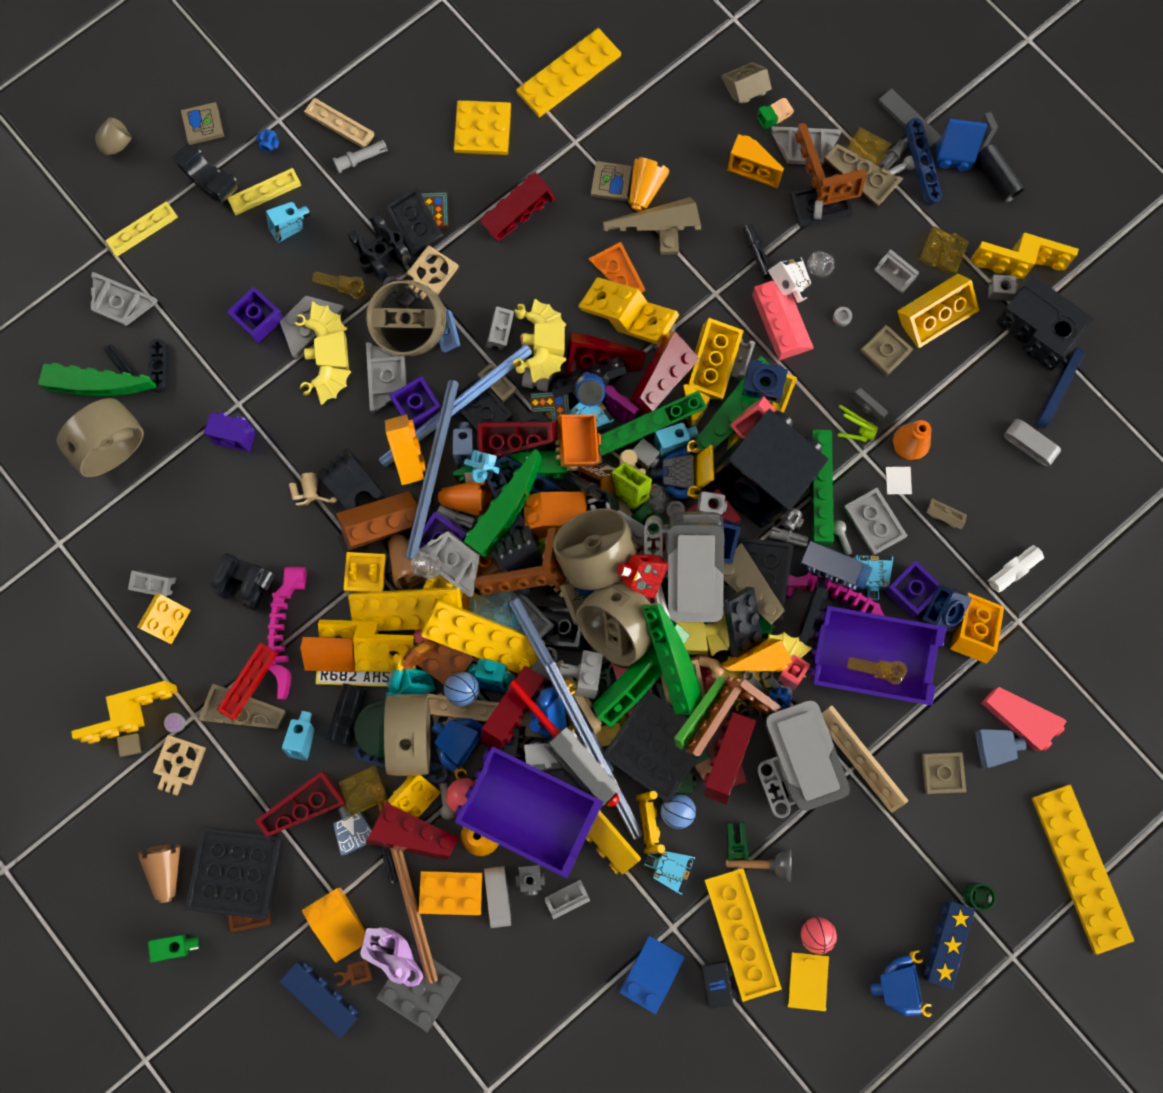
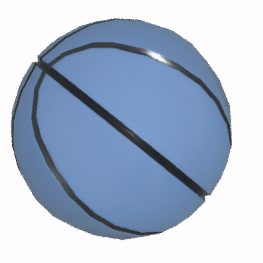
[444,672,479,707]
[660,793,696,829]

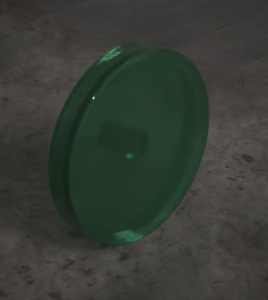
[354,701,386,759]

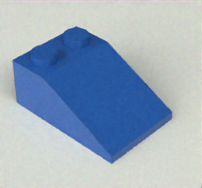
[934,119,987,171]
[619,935,684,1015]

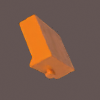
[557,414,601,467]
[300,637,356,672]

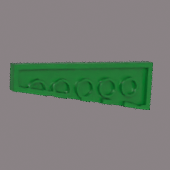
[694,356,787,452]

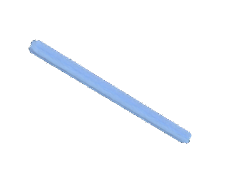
[379,345,532,467]

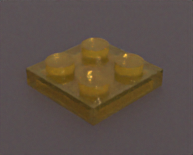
[847,127,891,166]
[339,765,388,817]

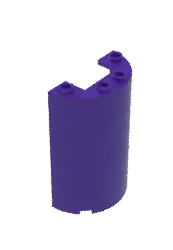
[809,606,946,706]
[454,746,604,878]

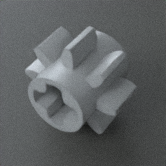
[779,508,804,531]

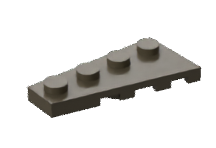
[824,144,903,207]
[724,543,785,625]
[198,683,287,729]

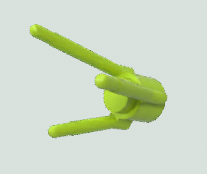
[837,405,878,442]

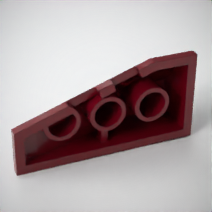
[565,332,646,376]

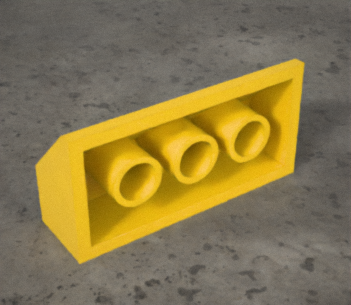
[898,274,979,348]
[685,318,744,400]
[586,811,641,875]

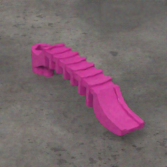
[267,567,307,700]
[787,572,885,616]

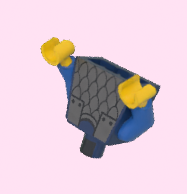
[651,440,701,500]

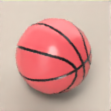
[800,917,837,954]

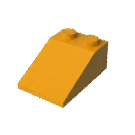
[727,134,784,189]
[950,593,1004,664]
[721,638,792,672]
[302,888,366,963]

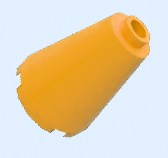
[629,157,669,212]
[461,826,499,856]

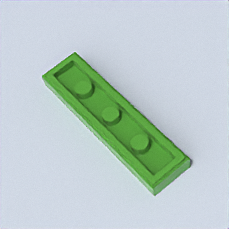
[674,676,726,750]

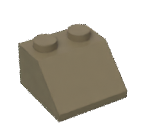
[721,62,772,103]

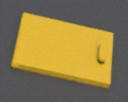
[693,445,714,489]
[787,952,829,1011]

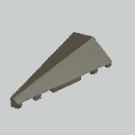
[603,197,701,231]

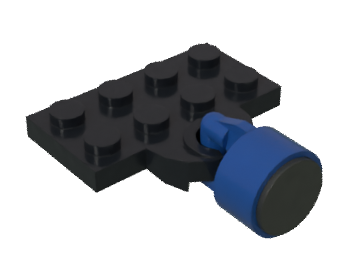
[552,356,627,406]

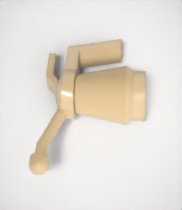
[611,449,646,474]
[289,473,337,506]

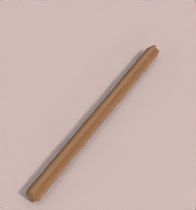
[374,785,438,984]

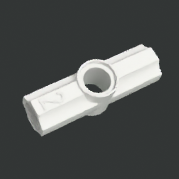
[988,545,1044,593]

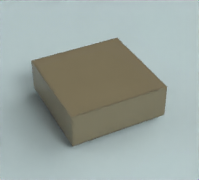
[117,733,142,757]

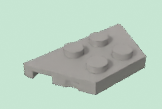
[771,126,841,165]
[91,272,158,326]
[280,296,345,359]
[366,342,407,413]
[417,531,480,597]

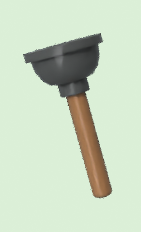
[725,849,792,882]

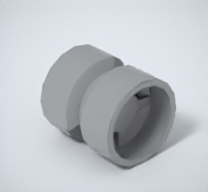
[522,367,553,393]

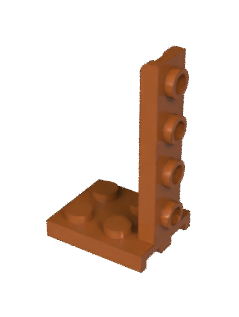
[795,123,867,205]
[474,527,566,596]
[402,639,475,685]
[685,677,781,756]

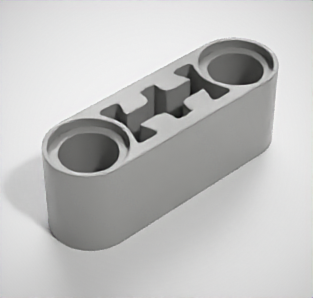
[1004,419,1061,467]
[484,866,512,928]

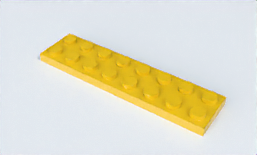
[1032,785,1134,955]

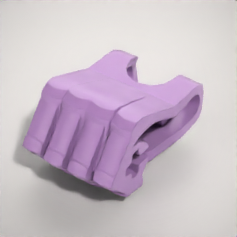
[360,928,423,987]

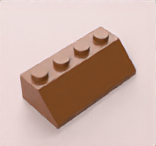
[336,491,418,550]

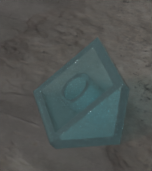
[469,591,515,629]

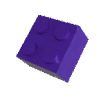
[227,286,284,344]
[389,376,441,430]
[204,412,256,453]
[419,511,468,549]
[884,560,940,618]

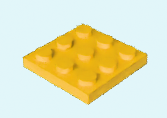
[454,101,511,155]

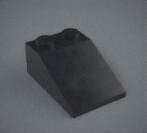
[536,606,590,652]

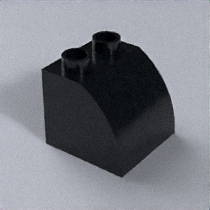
[708,408,829,528]

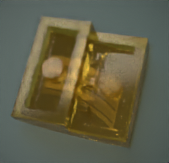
[919,226,969,274]

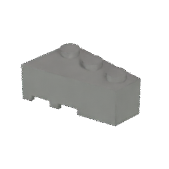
[524,737,583,771]

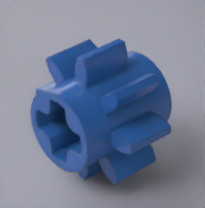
[255,129,280,152]
[768,685,793,711]

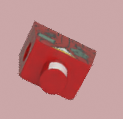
[617,554,669,598]

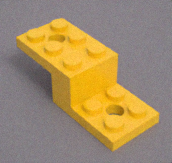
[970,233,1079,279]
[578,277,679,345]
[318,620,415,672]
[71,681,178,744]

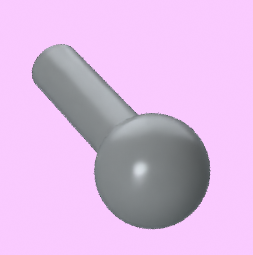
[888,156,915,175]
[834,520,853,556]
[439,782,455,820]

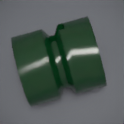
[631,502,665,531]
[962,883,996,911]

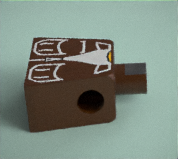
[578,463,616,493]

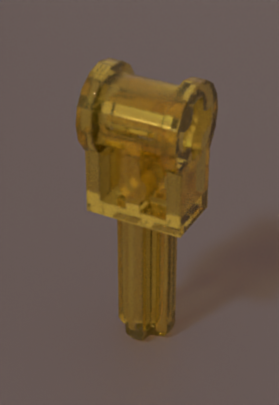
[312,271,366,299]
[847,657,907,684]

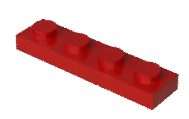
[217,642,279,721]

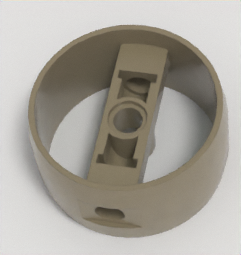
[366,280,446,356]
[56,398,144,477]
[553,509,639,590]
[576,581,653,666]
[384,694,430,776]

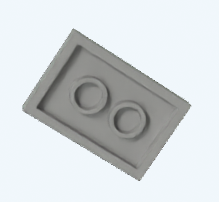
[843,488,907,556]

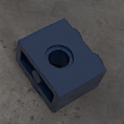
[742,360,788,404]
[922,584,972,633]

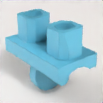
[464,450,500,483]

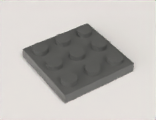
[377,944,462,1033]

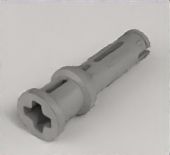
[332,140,388,174]

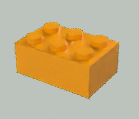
[385,414,426,485]
[419,871,484,915]

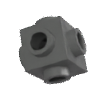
[516,865,545,896]

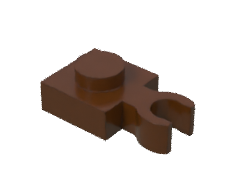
[334,960,373,986]

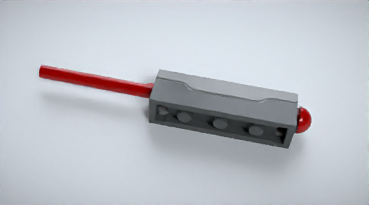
[509,679,620,807]

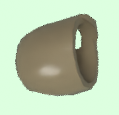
[95,117,132,156]

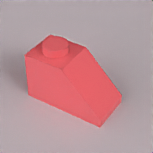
[778,654,810,691]

